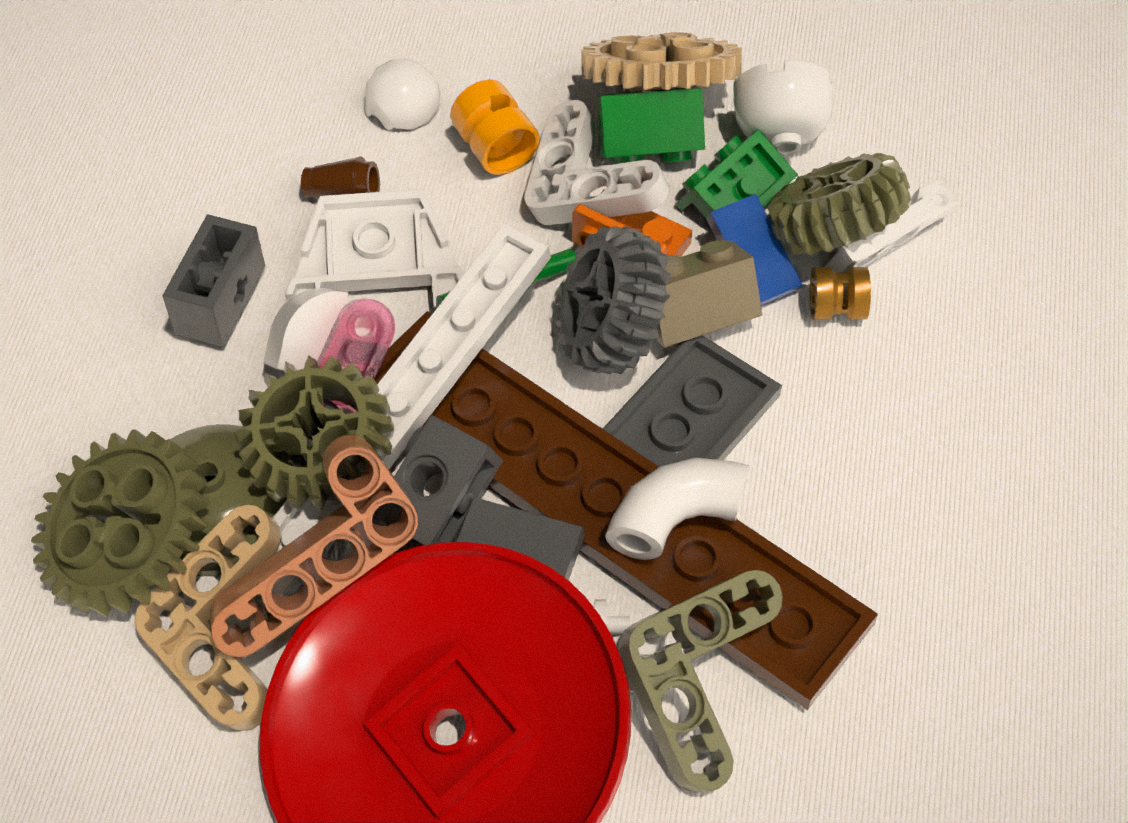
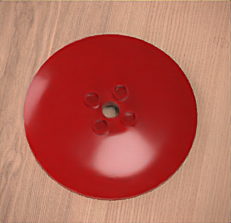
[260,542,632,823]

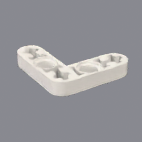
[524,100,670,225]

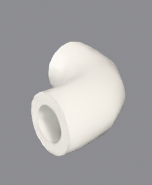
[605,457,750,560]

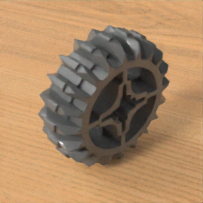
[556,226,671,374]

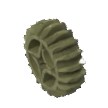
[767,153,912,255]
[235,355,394,511]

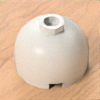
[733,60,833,154]

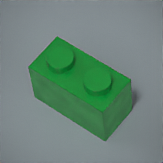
[596,87,706,164]

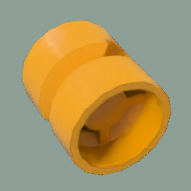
[450,79,540,175]

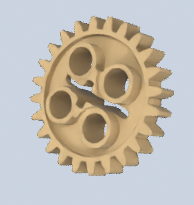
[581,32,742,91]

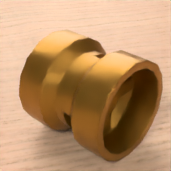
[810,267,871,320]

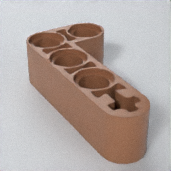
[210,435,418,657]

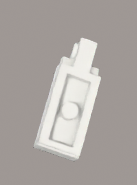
[826,180,958,272]

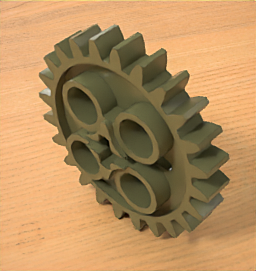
[31,429,210,616]

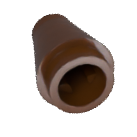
[301,156,380,199]

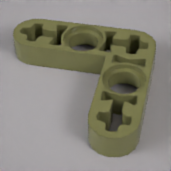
[618,570,783,792]

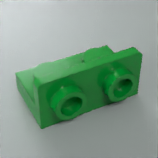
[675,130,798,219]

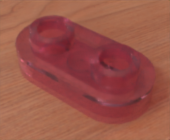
[317,298,395,406]

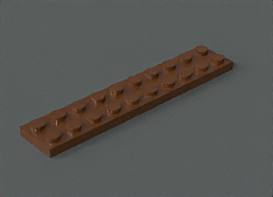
[362,311,878,711]

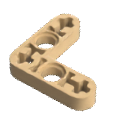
[135,505,281,731]

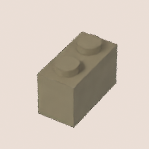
[656,240,763,348]

